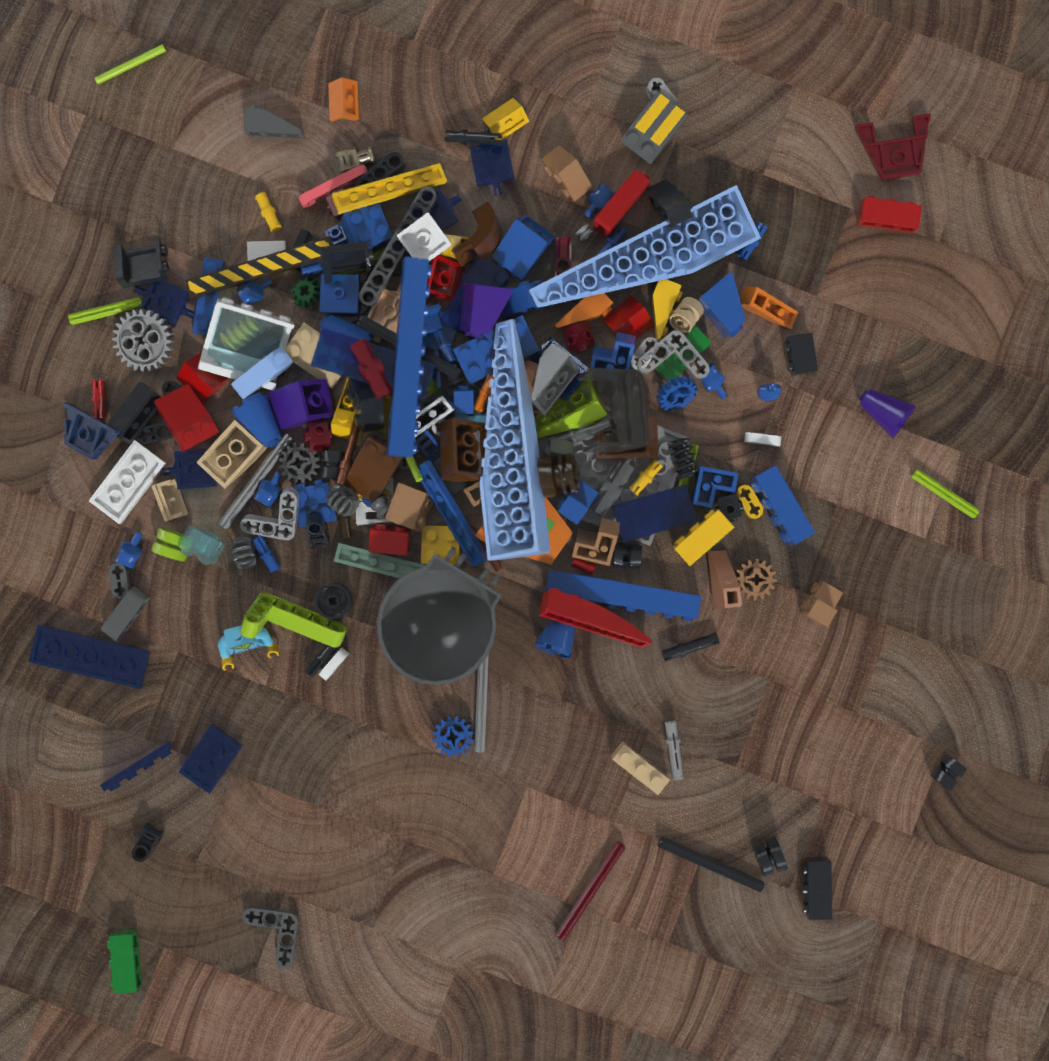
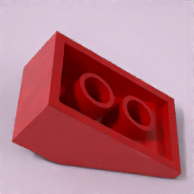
[153,384,220,452]

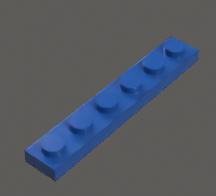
[418,459,488,567]

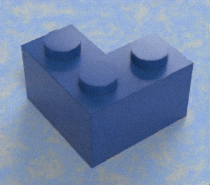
[502,280,557,318]
[589,332,636,380]
[691,466,739,508]
[557,480,599,525]

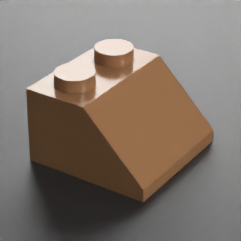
[385,483,433,532]

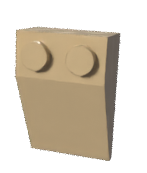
[284,322,350,389]
[196,420,268,489]

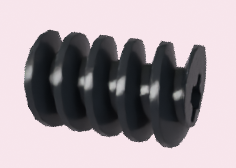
[668,438,699,480]

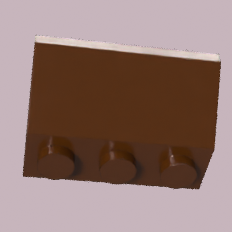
[439,418,485,482]

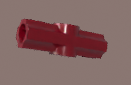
[554,236,572,277]
[350,339,393,400]

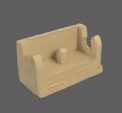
[151,479,189,522]

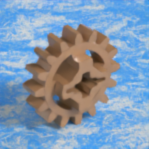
[735,559,777,600]

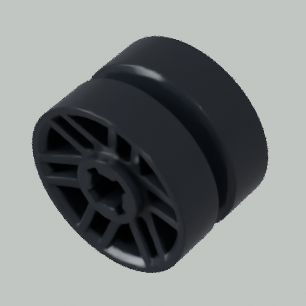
[315,583,353,619]
[751,836,788,878]

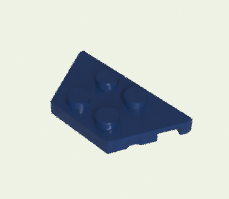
[63,402,120,459]

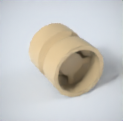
[669,297,704,334]

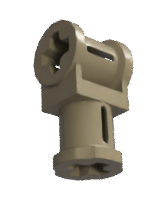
[335,146,375,174]

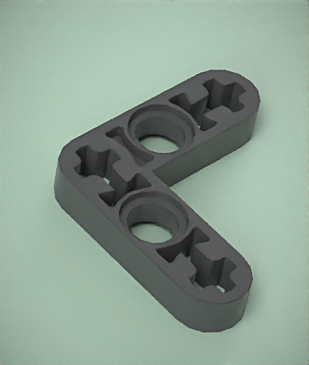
[243,906,299,968]

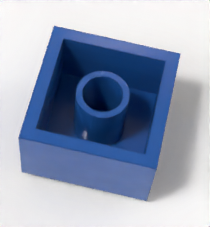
[340,203,393,251]

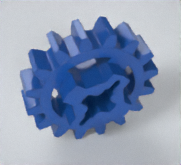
[656,375,698,412]
[432,715,474,757]

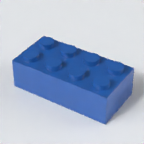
[453,315,539,384]
[750,465,815,545]

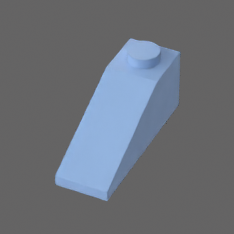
[231,346,293,400]

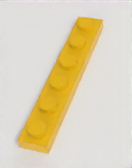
[332,163,447,214]

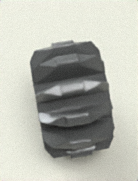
[326,485,360,516]
[231,537,257,569]

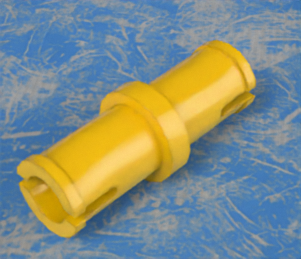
[255,192,282,232]
[629,459,663,496]

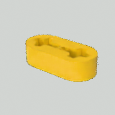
[735,485,763,519]

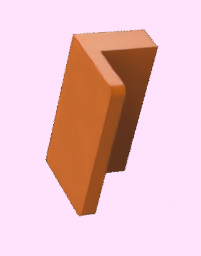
[328,77,359,122]

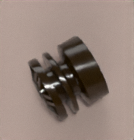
[538,452,580,498]

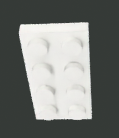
[89,440,167,524]

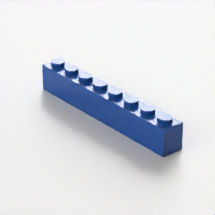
[545,570,702,622]

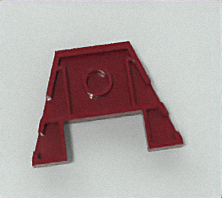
[855,113,931,181]

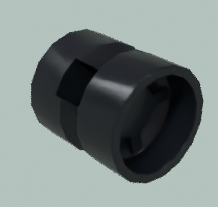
[320,451,345,479]
[613,543,642,569]
[930,754,967,791]

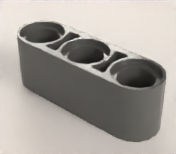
[101,586,150,642]

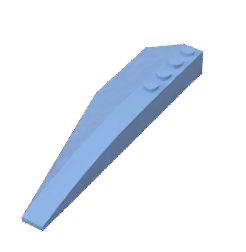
[529,185,761,308]
[479,319,550,561]

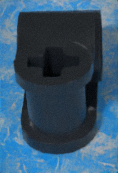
[306,512,331,550]
[131,822,165,862]

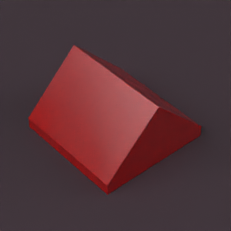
[427,255,463,302]
[601,295,655,340]
[176,352,230,405]

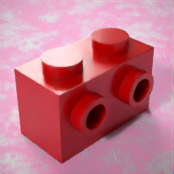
[369,523,411,556]

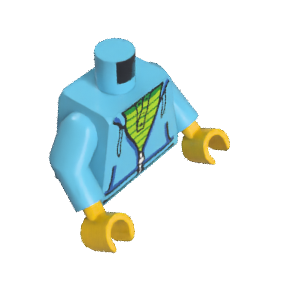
[218,625,279,671]

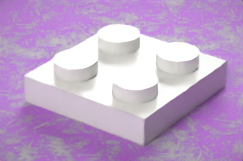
[397,213,451,261]

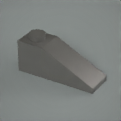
[244,106,305,139]

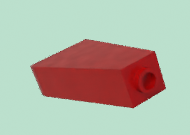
[592,169,651,239]

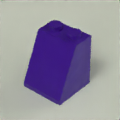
[459,284,513,338]
[268,379,335,430]

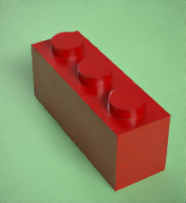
[857,196,922,233]

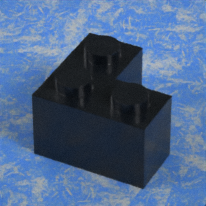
[346,377,385,433]

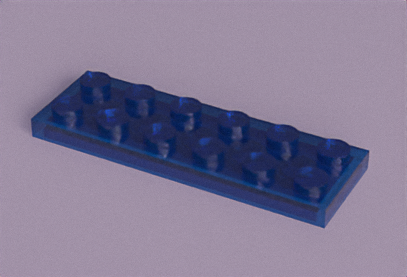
[311,327,436,402]
[29,624,151,689]

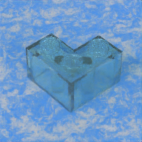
[178,524,225,565]

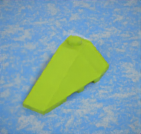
[534,376,608,438]

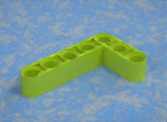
[240,593,347,647]

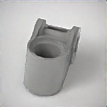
[646,78,679,107]

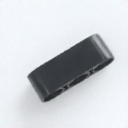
[356,152,405,187]

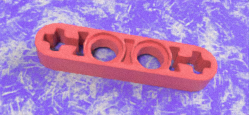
[299,164,368,208]

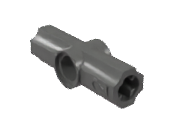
[590,460,634,518]

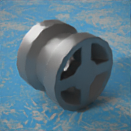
[370,496,390,520]

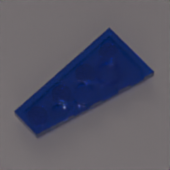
[100,741,174,792]

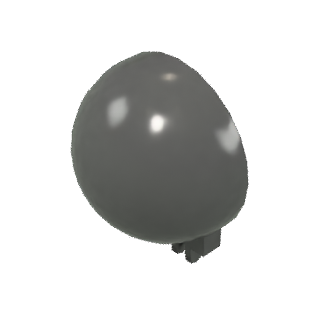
[377,546,502,685]

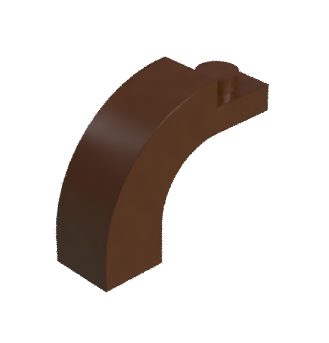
[452,201,501,267]

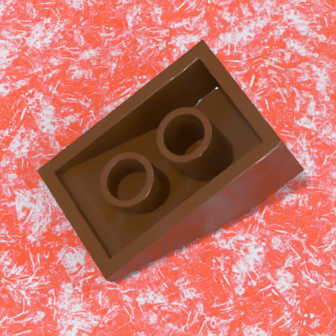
[595,417,658,460]
[344,435,404,503]

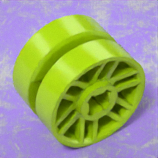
[151,527,193,562]

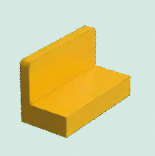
[482,98,530,140]

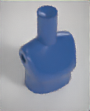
[584,182,615,218]
[236,277,273,305]
[698,363,728,400]
[757,384,781,401]
[254,471,282,507]
[115,531,143,568]

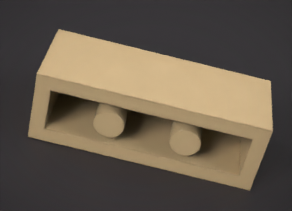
[611,741,670,795]

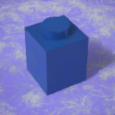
[454,384,474,414]

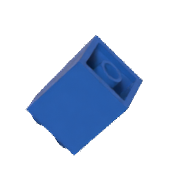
[492,214,556,280]
[698,272,746,338]

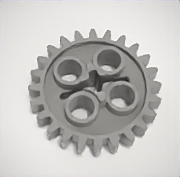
[112,309,175,372]

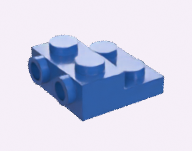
[295,479,337,528]

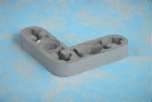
[637,331,709,379]
[240,487,299,540]

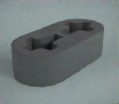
[109,563,131,599]

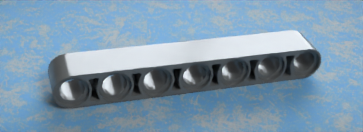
[359,186,436,307]

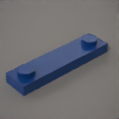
[192,257,225,336]

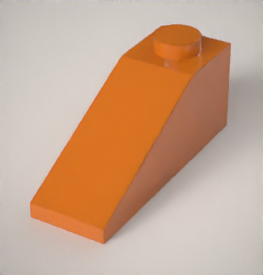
[739,286,799,330]
[555,293,613,331]

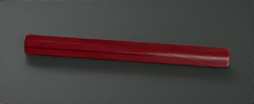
[556,841,625,941]

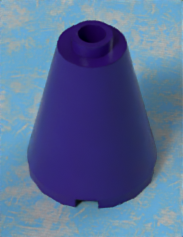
[859,389,916,438]

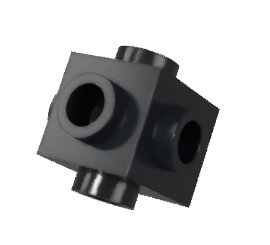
[715,493,744,523]

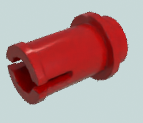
[571,558,597,575]

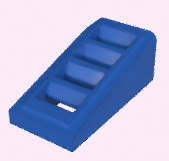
[414,429,441,463]

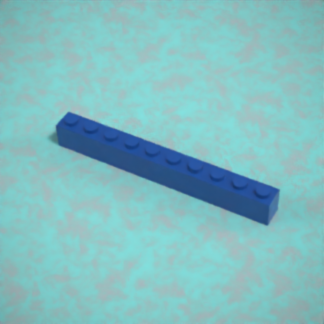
[387,256,432,458]

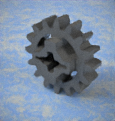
[279,443,321,484]

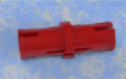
[91,380,106,419]

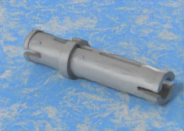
[664,721,684,780]

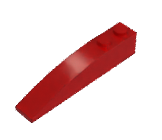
[539,588,652,648]

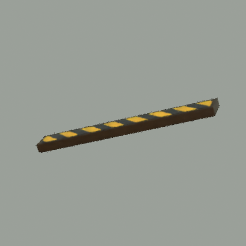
[185,236,333,300]

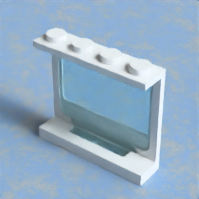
[198,297,294,391]

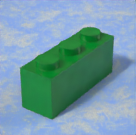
[654,326,712,383]
[107,929,142,994]

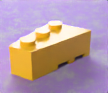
[673,509,734,566]

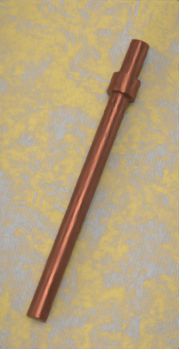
[336,421,360,486]

